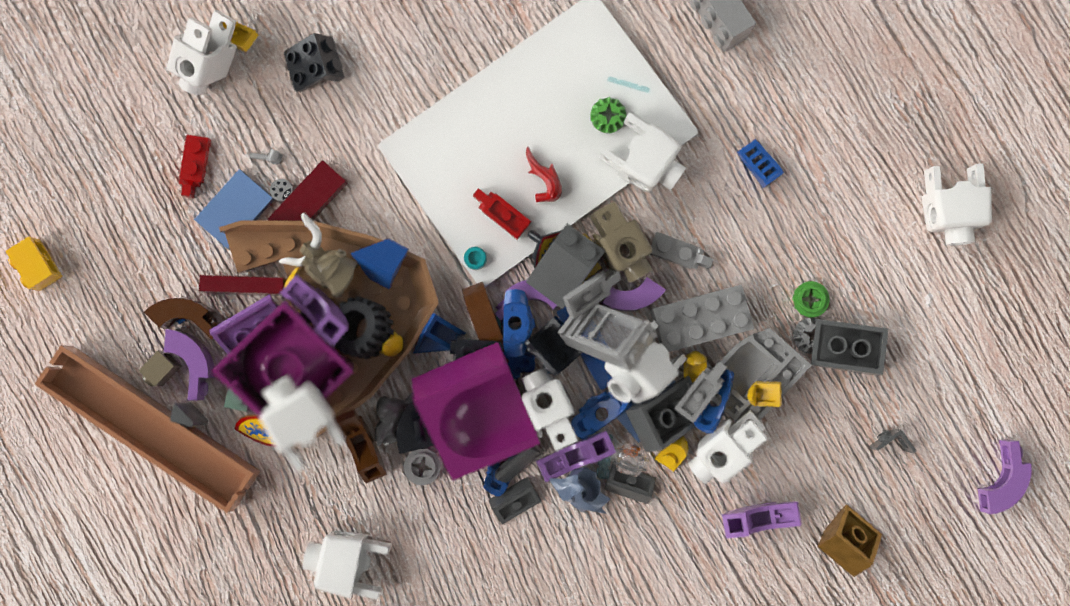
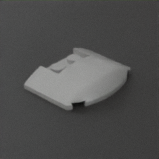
[712,328,812,423]

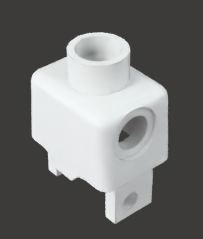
[167,10,237,95]
[599,112,686,193]
[921,163,992,246]
[605,321,687,403]
[521,368,578,451]
[260,376,345,472]
[688,410,767,484]
[303,531,392,599]

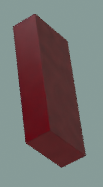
[267,160,348,221]
[199,275,287,296]

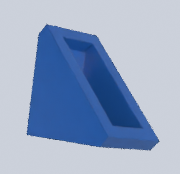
[351,238,409,289]
[413,313,466,354]

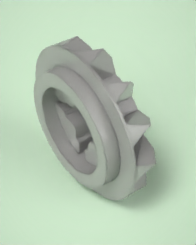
[793,318,817,354]
[404,448,441,485]

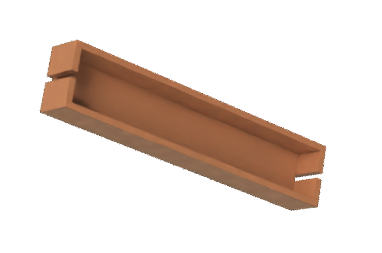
[34,345,261,513]

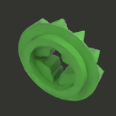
[590,97,627,133]
[792,281,830,318]

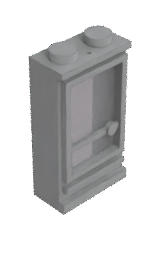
[558,304,657,372]

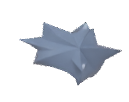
[549,467,610,514]

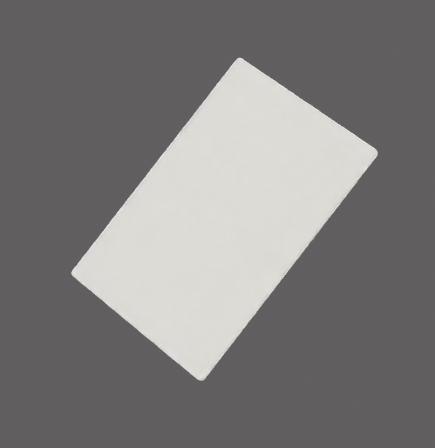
[378,0,698,287]

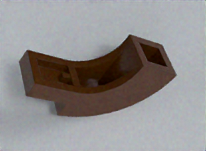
[461,281,504,352]
[144,298,220,340]
[333,409,387,484]

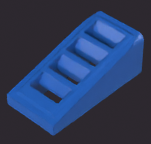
[737,139,784,188]

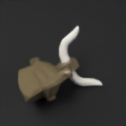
[279,213,359,298]

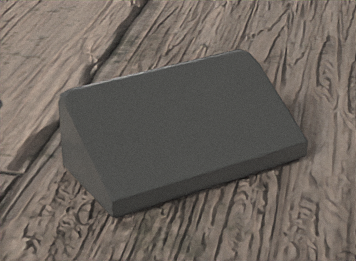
[170,402,209,427]
[495,446,540,483]
[604,463,656,504]
[489,477,541,525]

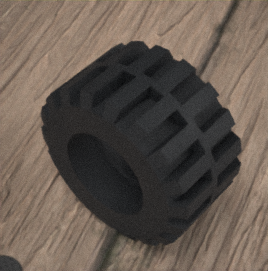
[333,297,394,359]

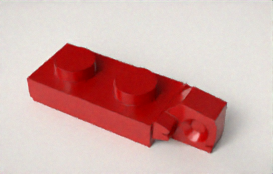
[179,134,211,198]
[473,188,532,240]

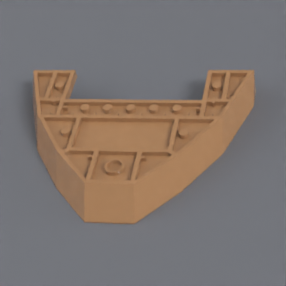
[219,220,439,447]

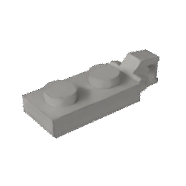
[651,232,714,270]
[563,268,622,319]
[674,362,727,423]

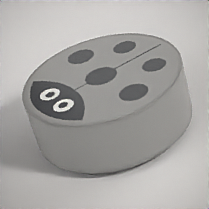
[270,179,294,202]

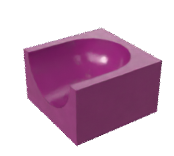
[211,299,354,418]
[411,342,540,481]

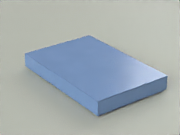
[194,169,275,250]

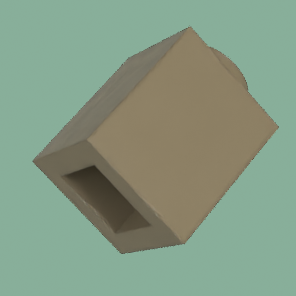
[138,350,182,387]

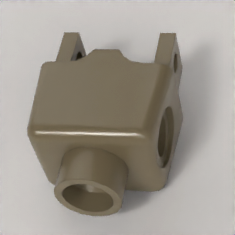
[589,201,653,283]

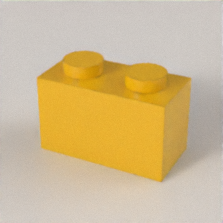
[5,236,63,291]

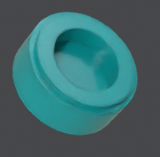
[464,247,487,270]

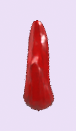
[526,146,562,202]

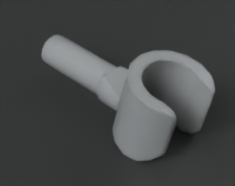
[249,149,283,165]

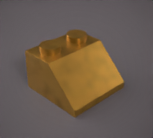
[818,505,882,577]

